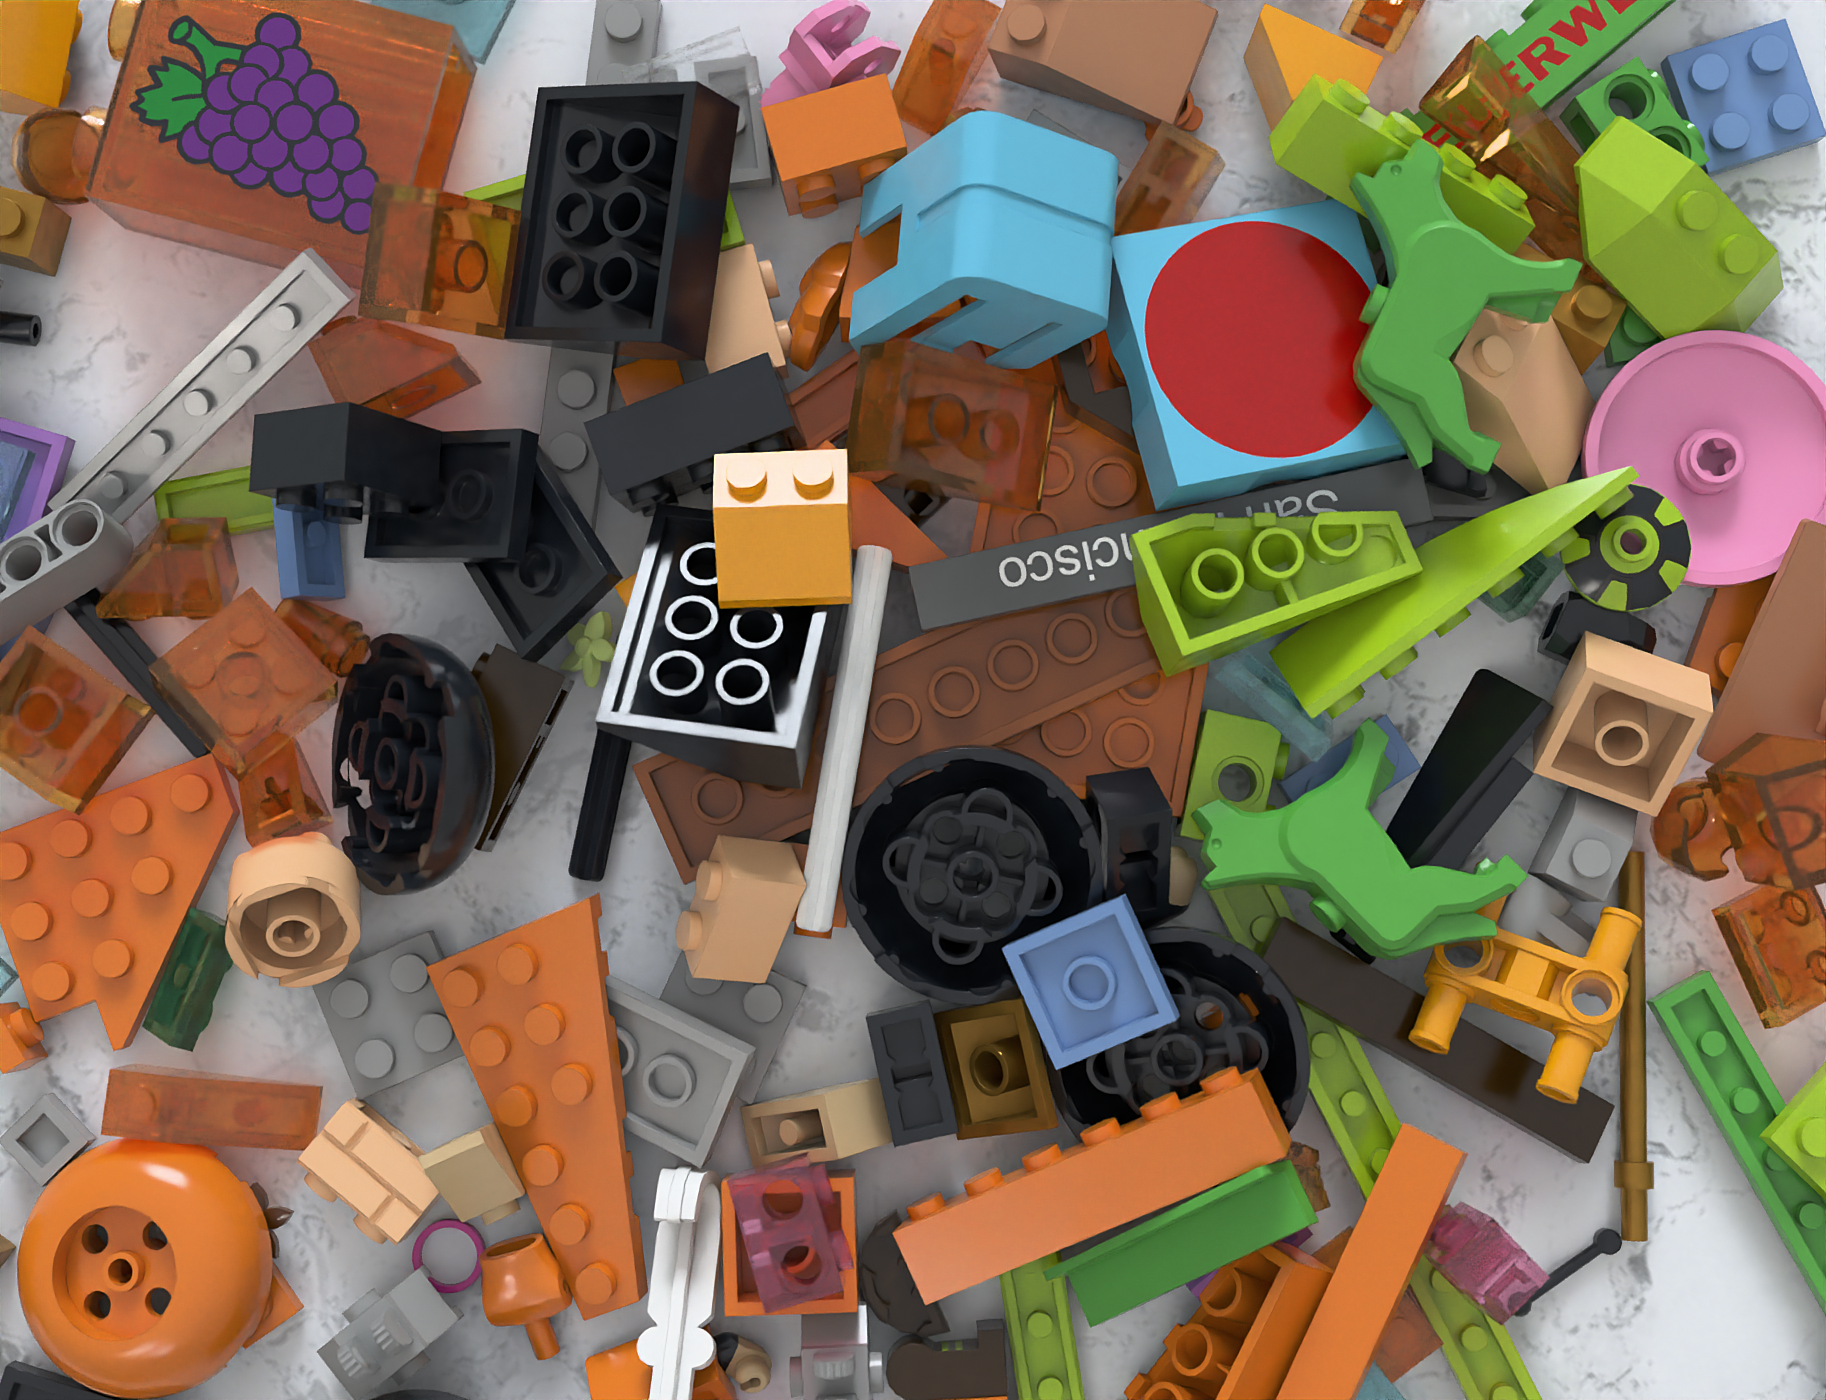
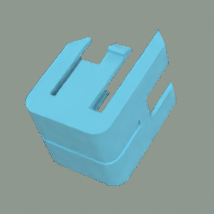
[849,111,1119,369]

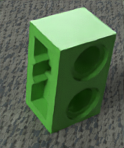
[1559,56,1710,168]

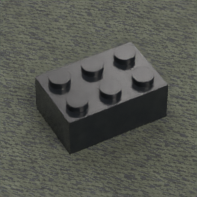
[584,352,807,517]

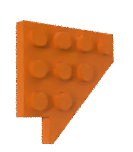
[0,753,240,1051]

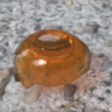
[10,108,108,206]
[1649,776,1742,882]

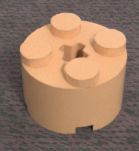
[225,831,361,988]

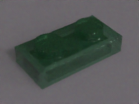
[142,907,234,1052]

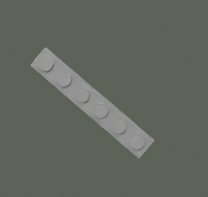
[47,247,357,526]

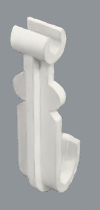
[637,1165,723,1400]

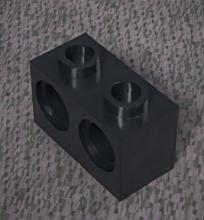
[1085,767,1172,921]
[866,999,959,1147]

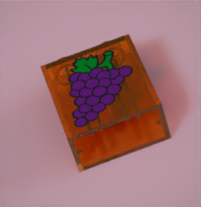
[72,0,477,303]

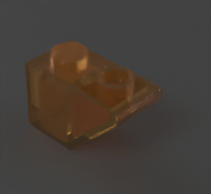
[95,517,239,621]

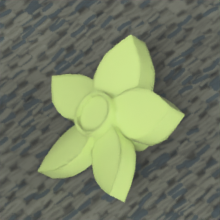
[559,611,617,688]

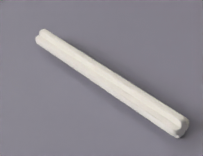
[796,545,893,932]

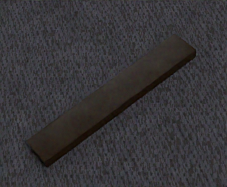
[1259,916,1615,1164]

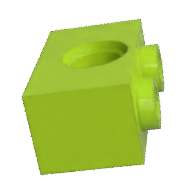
[1174,709,1290,843]

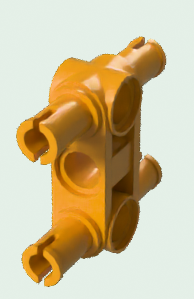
[1408,861,1643,1104]

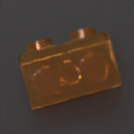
[1711,872,1826,1029]

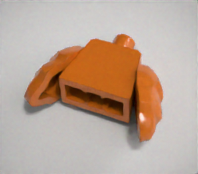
[788,213,1011,372]

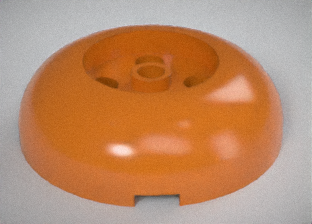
[17,1134,273,1399]

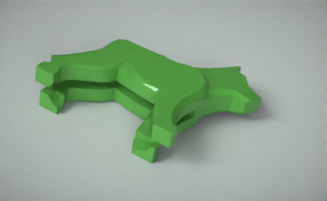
[1349,139,1583,475]
[1191,717,1529,960]

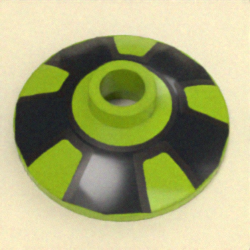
[1559,484,1691,612]

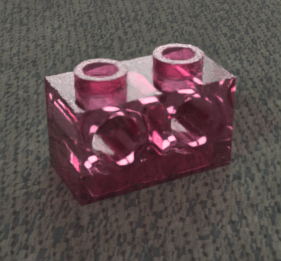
[727,1151,854,1314]
[1422,1201,1550,1326]

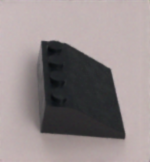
[502,81,740,361]
[595,503,844,789]

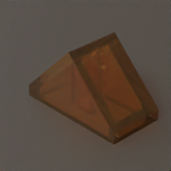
[235,733,334,848]

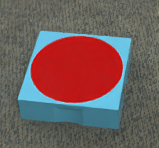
[1105,199,1407,511]

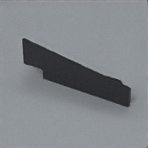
[1329,669,1553,965]

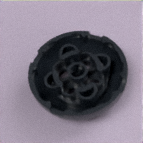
[332,633,496,895]
[842,745,1104,1005]
[1047,926,1311,1188]

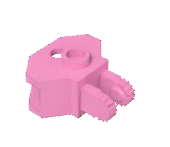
[759,0,901,110]

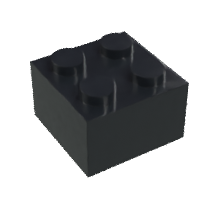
[249,401,442,525]

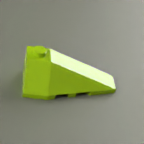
[1129,511,1423,677]

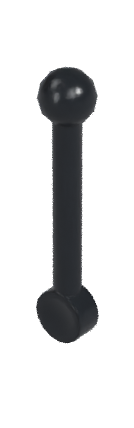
[1506,1228,1622,1317]

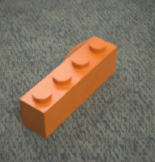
[1123,1241,1335,1400]

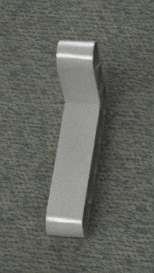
[0,499,134,646]

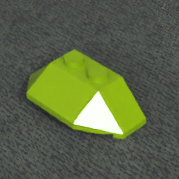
[1573,116,1784,341]

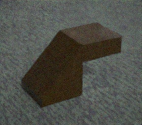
[1051,342,1141,456]

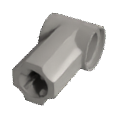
[1497,873,1596,997]

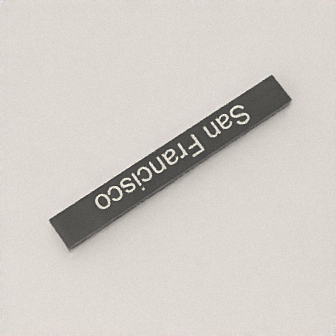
[908,458,1434,633]

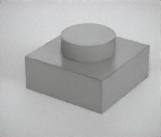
[0,1093,97,1187]

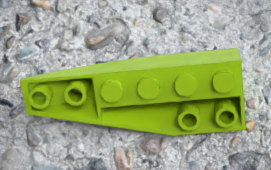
[1268,466,1640,720]

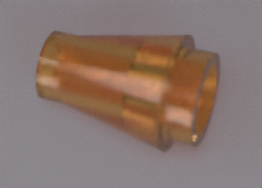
[272,599,371,678]

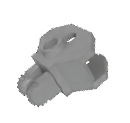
[316,1264,464,1400]
[789,1301,884,1400]

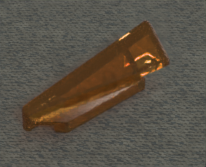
[1418,35,1608,289]

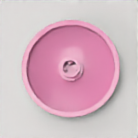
[1581,330,1826,588]

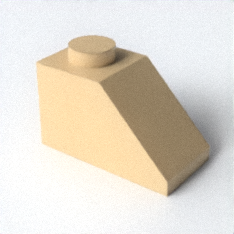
[740,1078,893,1170]
[418,1121,526,1226]

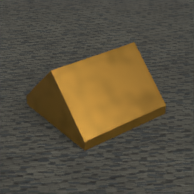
[933,995,1059,1140]

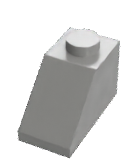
[1527,786,1638,902]

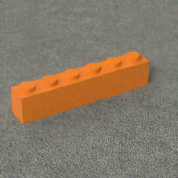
[892,1066,1292,1305]

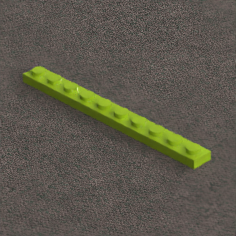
[1206,884,1542,1400]

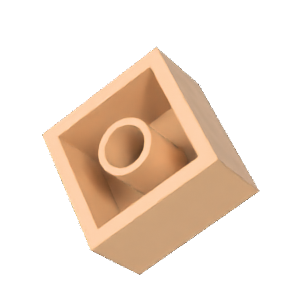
[1533,630,1714,817]

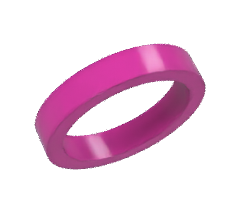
[412,1218,486,1293]

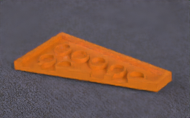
[425,892,648,1321]

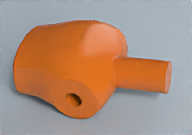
[478,1233,573,1360]

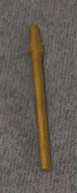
[1614,851,1654,1242]

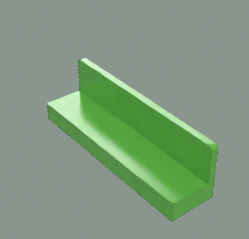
[1043,1159,1319,1328]

